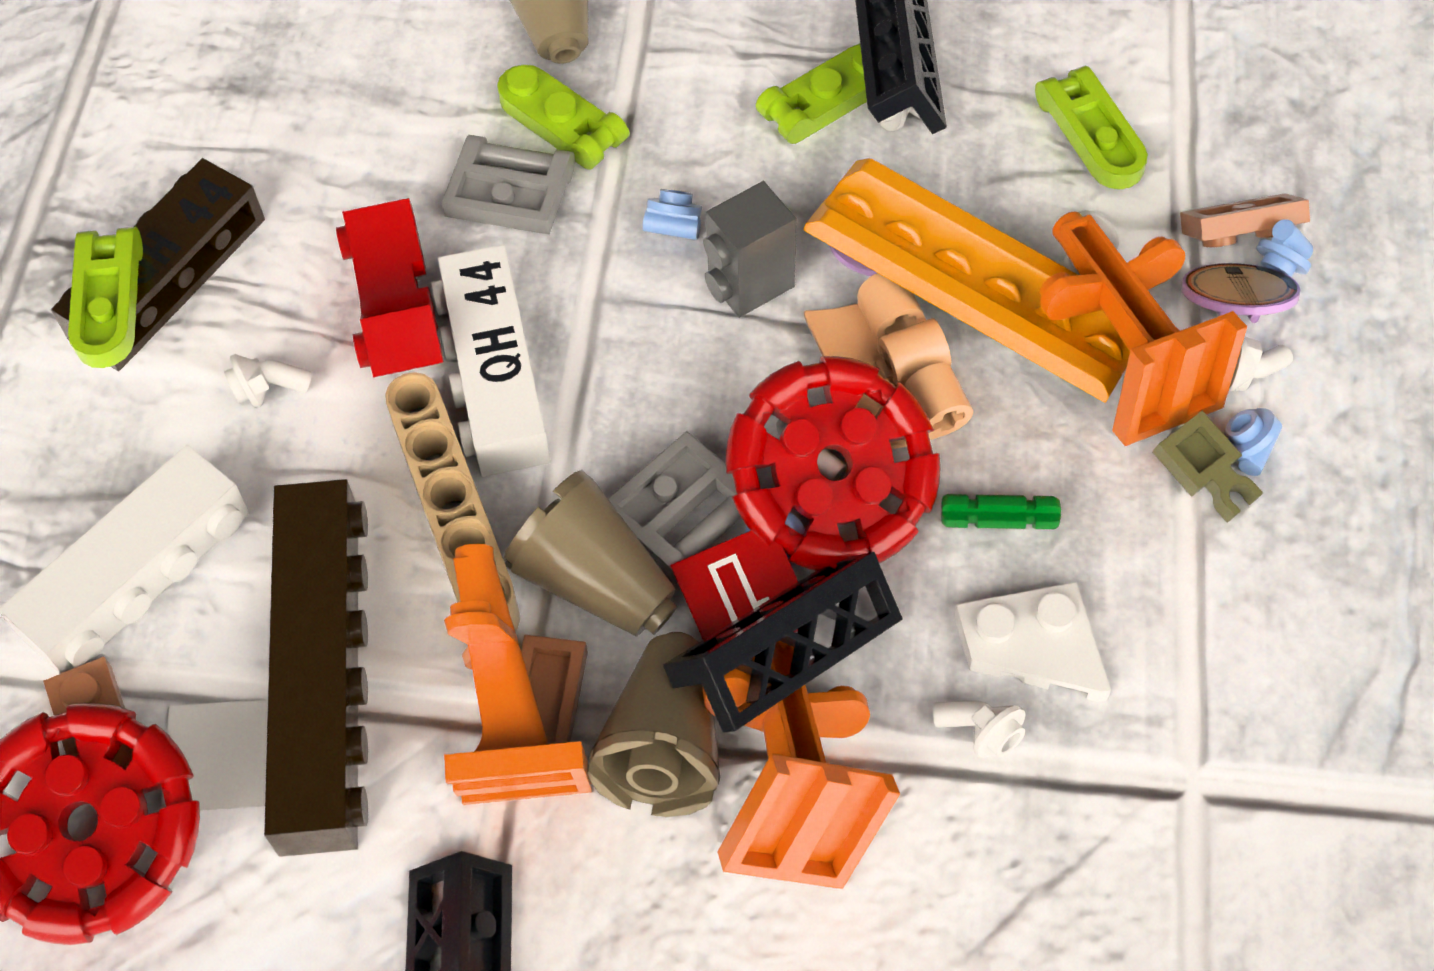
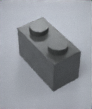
[703,180,797,318]

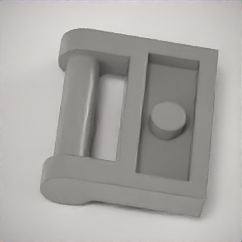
[442,135,575,235]
[608,431,742,584]

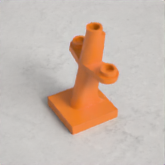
[1040,211,1247,446]
[444,544,592,805]
[703,641,900,889]

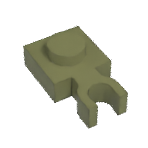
[1152,410,1263,523]

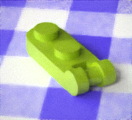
[755,44,867,144]
[497,64,630,170]
[1035,65,1148,189]
[68,227,143,368]

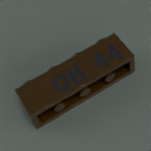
[50,158,265,372]

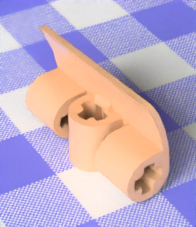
[804,273,973,449]

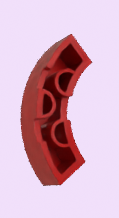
[336,198,444,378]

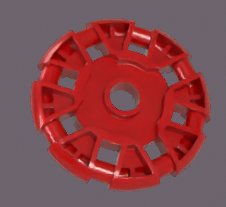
[726,356,941,571]
[0,703,200,945]

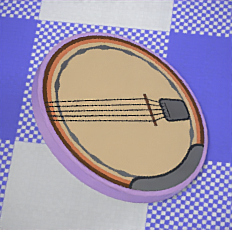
[1182,263,1300,323]

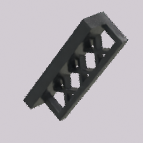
[855,0,947,135]
[663,552,903,733]
[405,851,512,971]

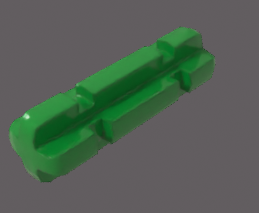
[941,494,1061,530]

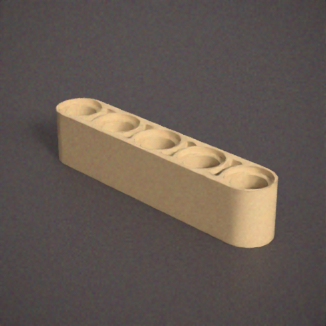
[385,372,520,632]

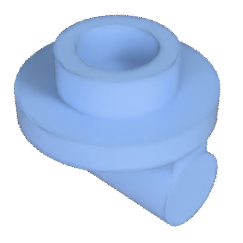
[643,189,702,240]
[1256,219,1313,277]
[1224,408,1282,476]

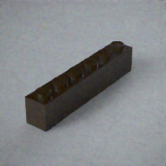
[264,479,368,857]

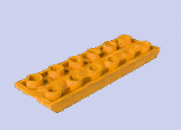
[803,158,1130,403]

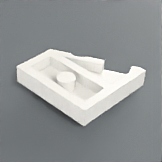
[954,582,1111,702]

